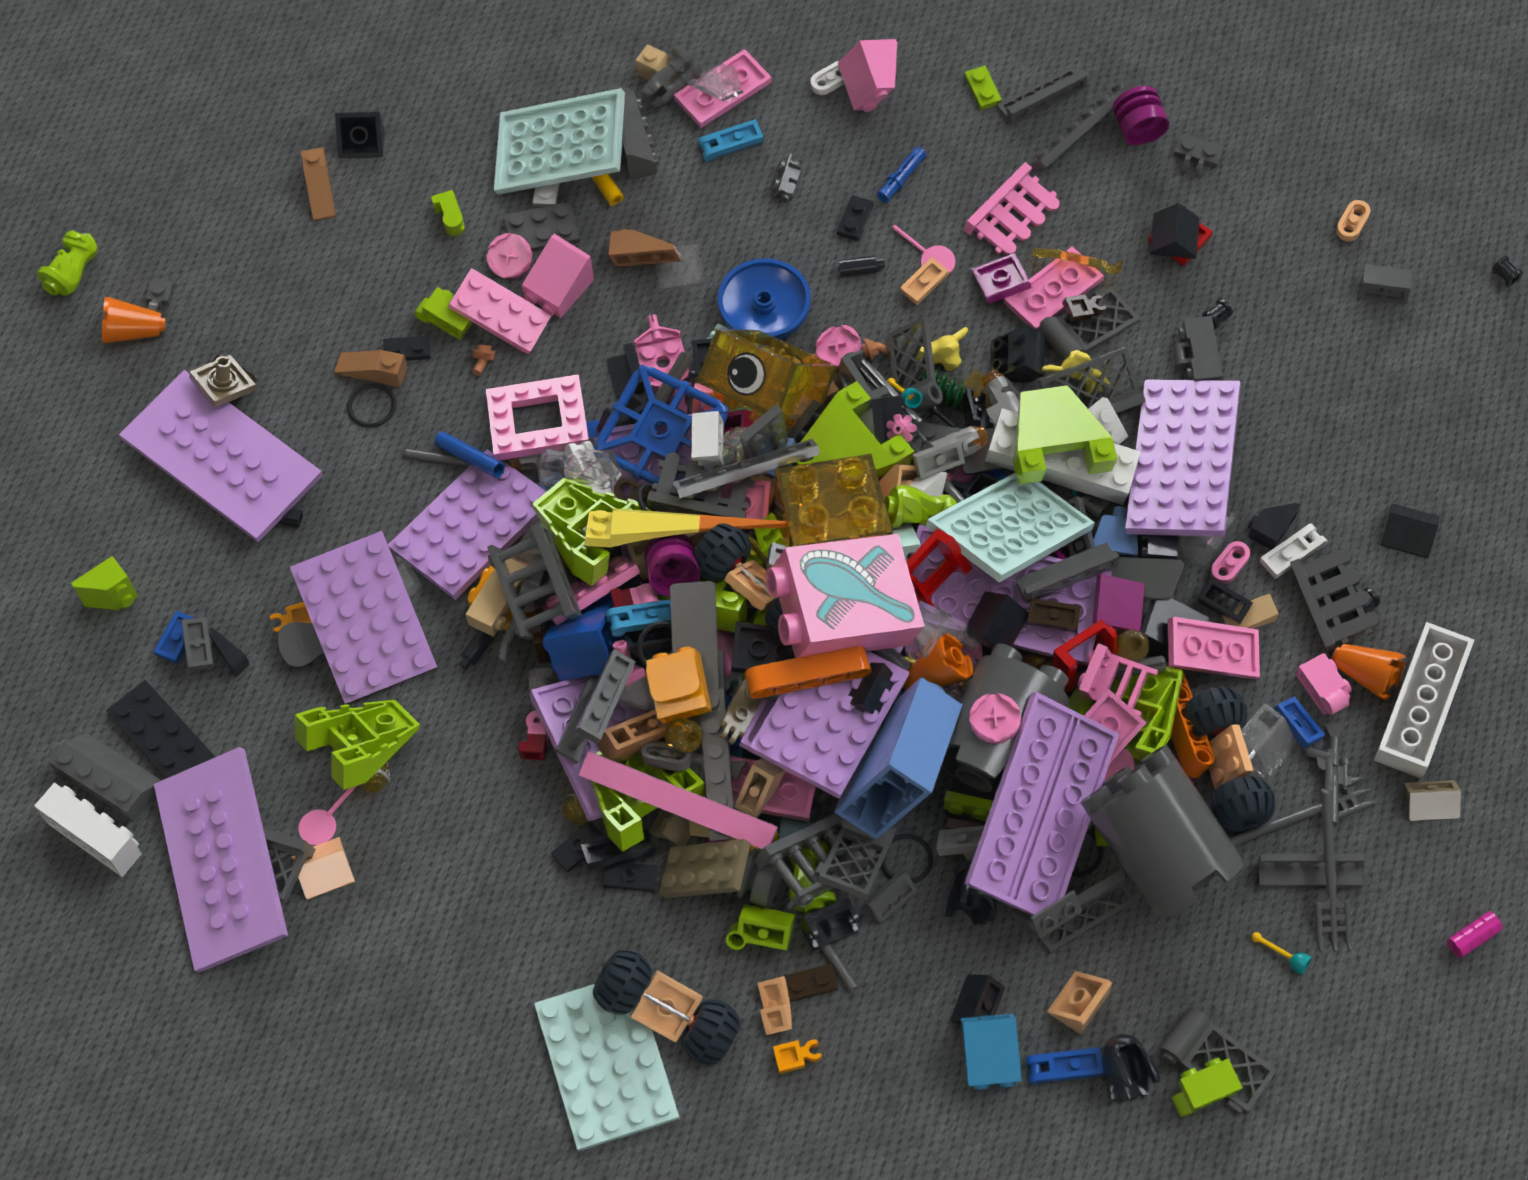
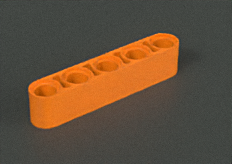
[744,646,871,699]
[1166,662,1214,778]

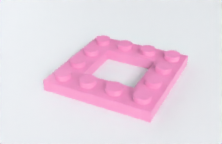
[486,375,589,461]

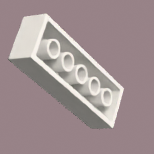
[985,408,1140,505]
[1374,622,1474,779]

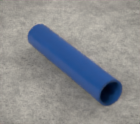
[434,431,505,478]

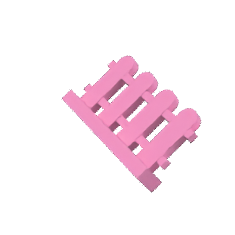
[963,162,1060,256]

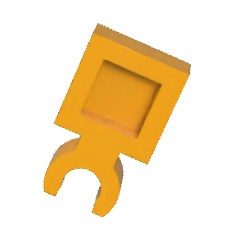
[270,602,312,633]
[773,1040,822,1074]

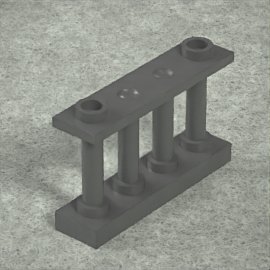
[487,522,582,640]
[555,649,636,764]
[754,814,869,910]

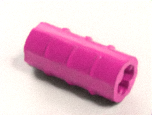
[1447,911,1503,959]

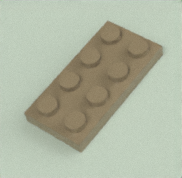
[659,839,751,898]

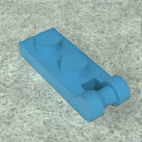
[697,119,764,162]
[605,599,671,637]

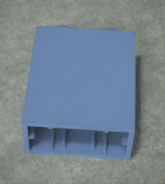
[835,677,962,839]

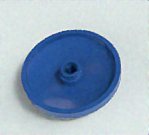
[718,258,811,342]

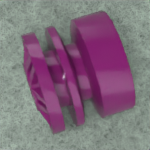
[1112,86,1170,146]
[644,534,700,597]

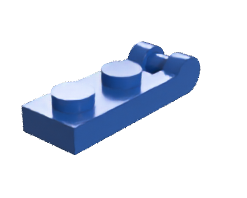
[1026,1048,1104,1085]

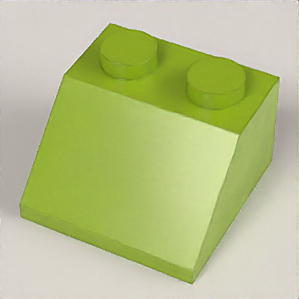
[71,556,138,610]

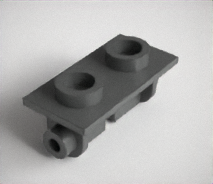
[770,153,801,202]

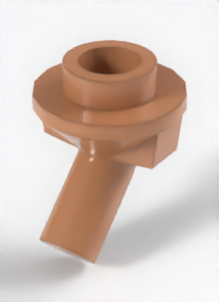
[861,338,891,361]
[472,345,496,376]

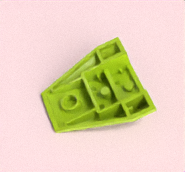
[1078,658,1183,765]

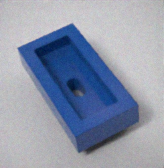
[1273,697,1325,749]

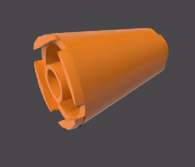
[102,297,166,343]
[903,634,973,691]
[1332,644,1406,701]

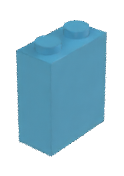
[961,1014,1021,1089]

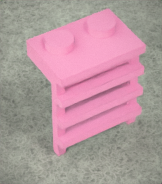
[1078,644,1159,716]

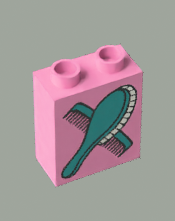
[766,534,925,658]

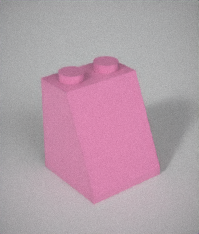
[837,39,897,112]
[522,234,594,318]

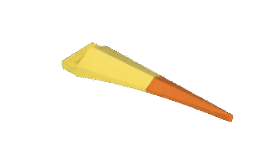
[585,508,787,547]

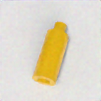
[592,174,624,206]

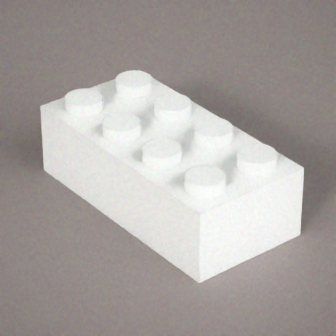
[34,783,142,877]

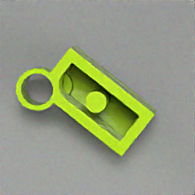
[414,287,473,340]
[726,904,795,950]
[1172,1058,1243,1118]

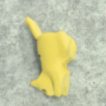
[915,327,968,371]
[1042,350,1111,397]

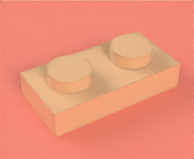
[900,257,949,305]

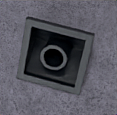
[335,111,385,158]
[1150,203,1200,259]
[1381,503,1439,558]
[962,591,1029,650]
[622,627,672,660]
[848,662,895,727]

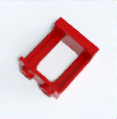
[906,529,972,610]
[1053,619,1118,693]

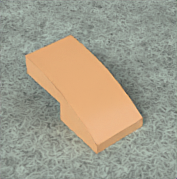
[757,976,792,1035]

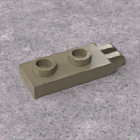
[719,677,762,744]

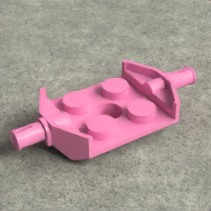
[634,314,690,406]

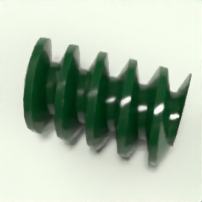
[919,369,970,411]

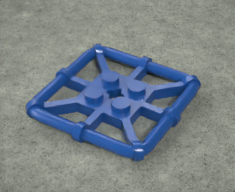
[594,365,729,484]

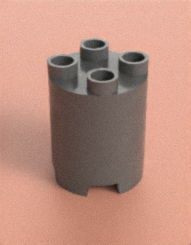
[941,644,1069,801]
[1080,745,1245,918]

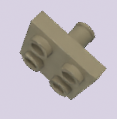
[190,355,256,408]

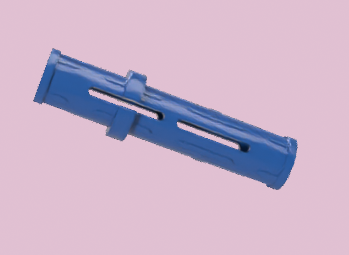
[877,146,926,203]

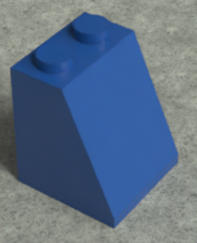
[543,604,624,681]

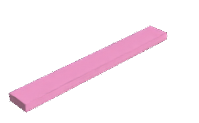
[579,751,778,849]

